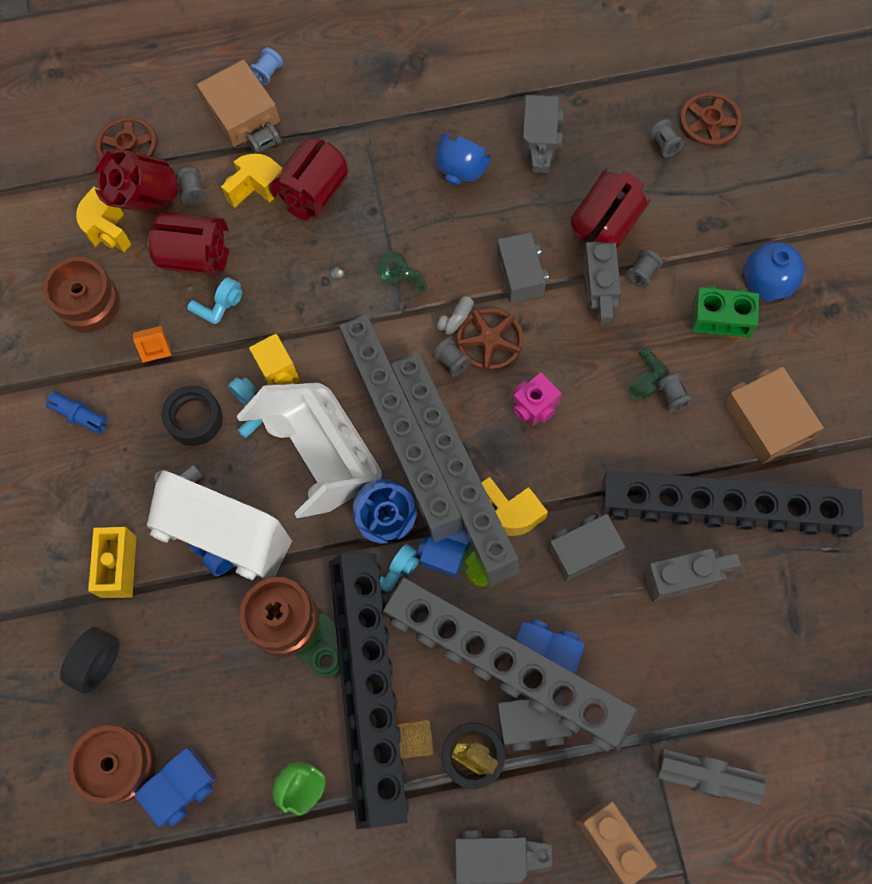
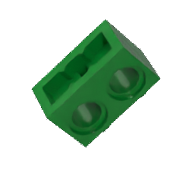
[691,286,759,338]

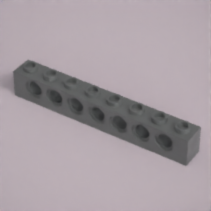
[339,314,464,543]
[391,353,519,587]
[383,578,638,752]

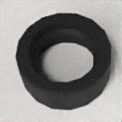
[161,385,223,446]
[60,627,120,694]
[441,722,506,789]

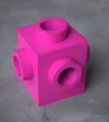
[512,372,562,426]

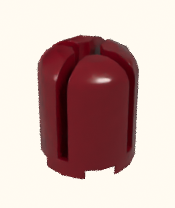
[270,137,348,221]
[94,149,178,214]
[570,168,651,249]
[147,212,229,276]

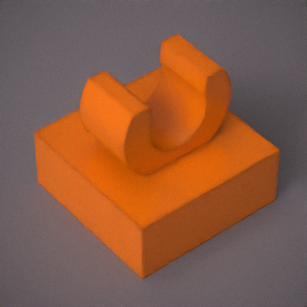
[133,326,171,362]

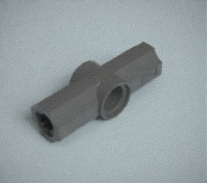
[656,749,766,805]

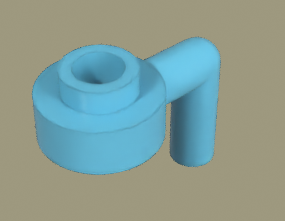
[187,277,242,324]
[227,377,263,439]
[380,544,419,593]

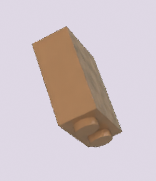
[196,59,280,147]
[724,367,824,465]
[575,801,657,884]

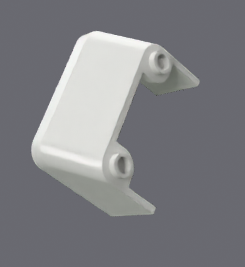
[237,383,382,518]
[147,471,292,580]

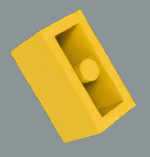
[249,334,301,385]
[88,527,137,598]

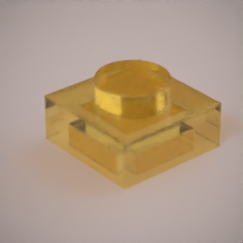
[397,720,434,759]
[451,741,499,774]

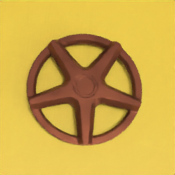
[680,92,742,147]
[96,117,157,158]
[457,308,523,369]

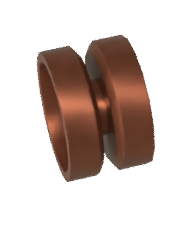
[42,257,120,332]
[239,577,319,657]
[67,725,156,804]

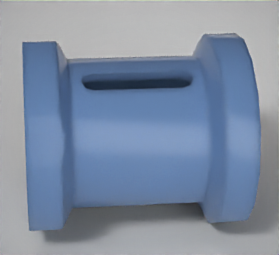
[250,47,283,85]

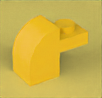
[221,154,282,208]
[76,186,131,252]
[481,477,548,536]

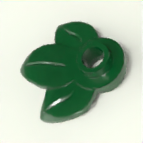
[296,613,340,678]

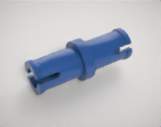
[45,391,108,435]

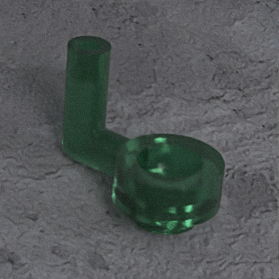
[378,252,427,292]
[628,347,669,400]

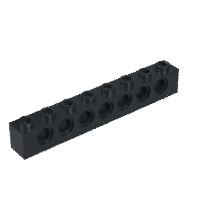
[601,470,864,538]
[329,553,409,830]

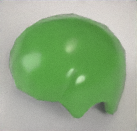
[272,761,326,815]

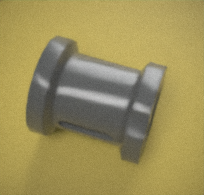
[649,119,685,157]
[245,122,282,154]
[176,167,206,205]
[625,249,663,288]
[432,338,472,377]
[657,373,694,413]

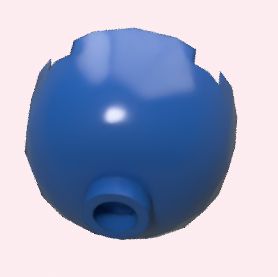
[435,133,492,186]
[742,242,805,302]
[352,478,417,544]

